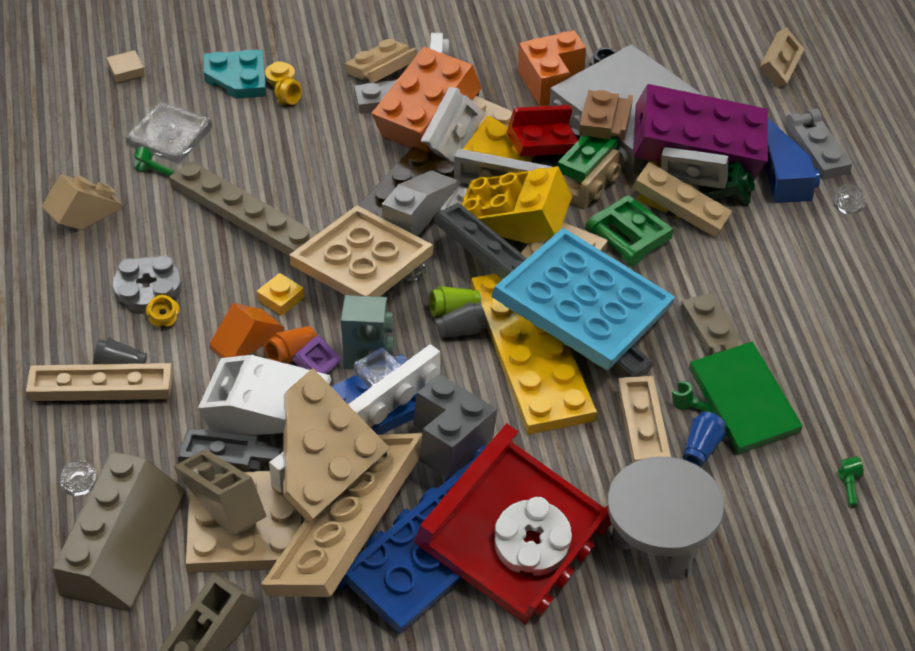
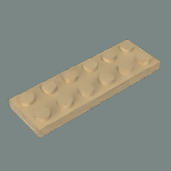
[261,433,422,597]

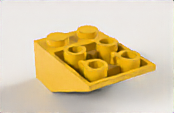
[461,167,572,243]

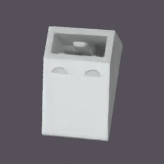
[198,355,331,436]

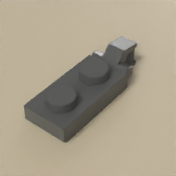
[177,428,282,472]

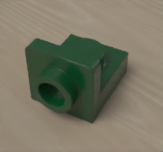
[702,161,755,205]

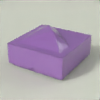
[292,335,342,374]

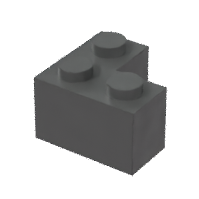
[413,374,498,479]

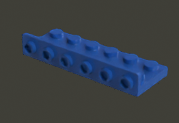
[337,445,486,634]

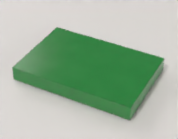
[689,341,803,454]

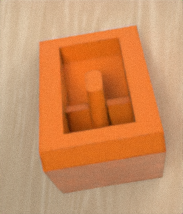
[209,303,285,358]

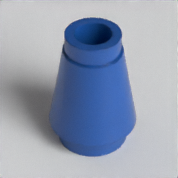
[683,412,726,467]

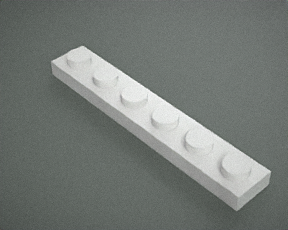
[269,344,440,494]

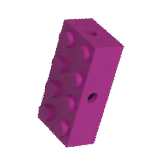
[633,84,768,180]

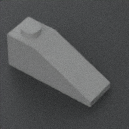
[382,170,459,237]

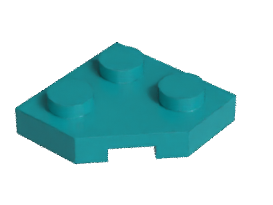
[203,49,266,99]

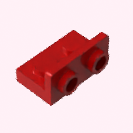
[507,105,579,156]

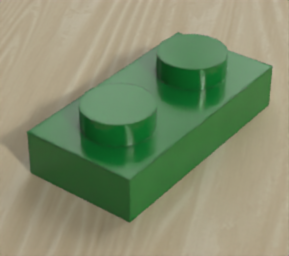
[558,136,618,182]

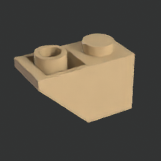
[41,174,123,230]

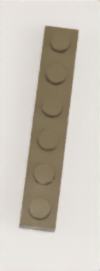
[169,161,318,257]

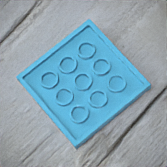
[491,228,675,371]

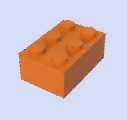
[371,46,482,153]

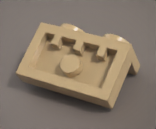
[563,149,621,209]

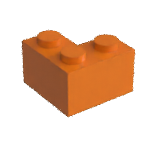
[518,30,586,106]

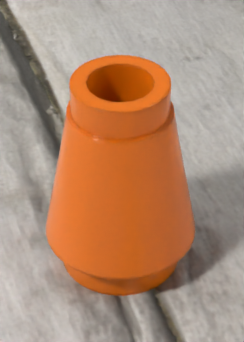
[264,326,317,364]

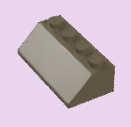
[52,451,186,612]

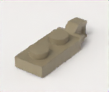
[680,293,743,356]

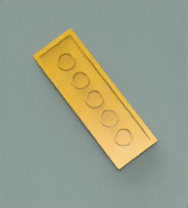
[471,273,597,435]

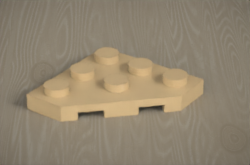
[283,368,390,523]

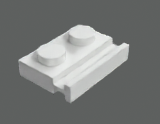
[420,87,485,162]

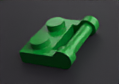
[585,195,673,266]

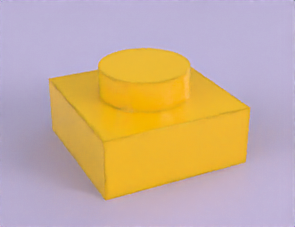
[256,273,305,316]

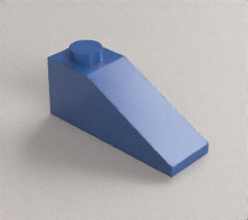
[764,118,820,203]

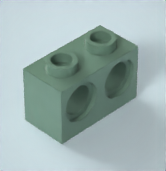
[341,295,395,370]

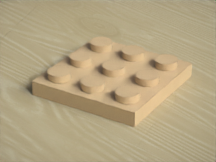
[289,205,433,297]
[185,471,302,573]

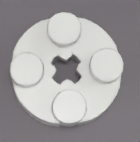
[495,497,572,576]

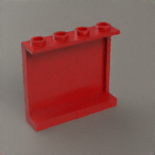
[414,423,612,625]

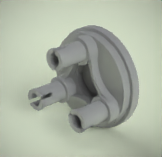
[607,457,724,580]

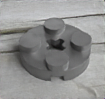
[113,256,181,314]

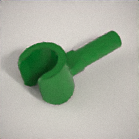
[133,147,175,177]
[672,381,714,413]
[838,456,864,508]

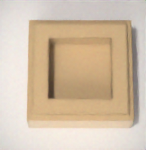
[106,50,145,83]

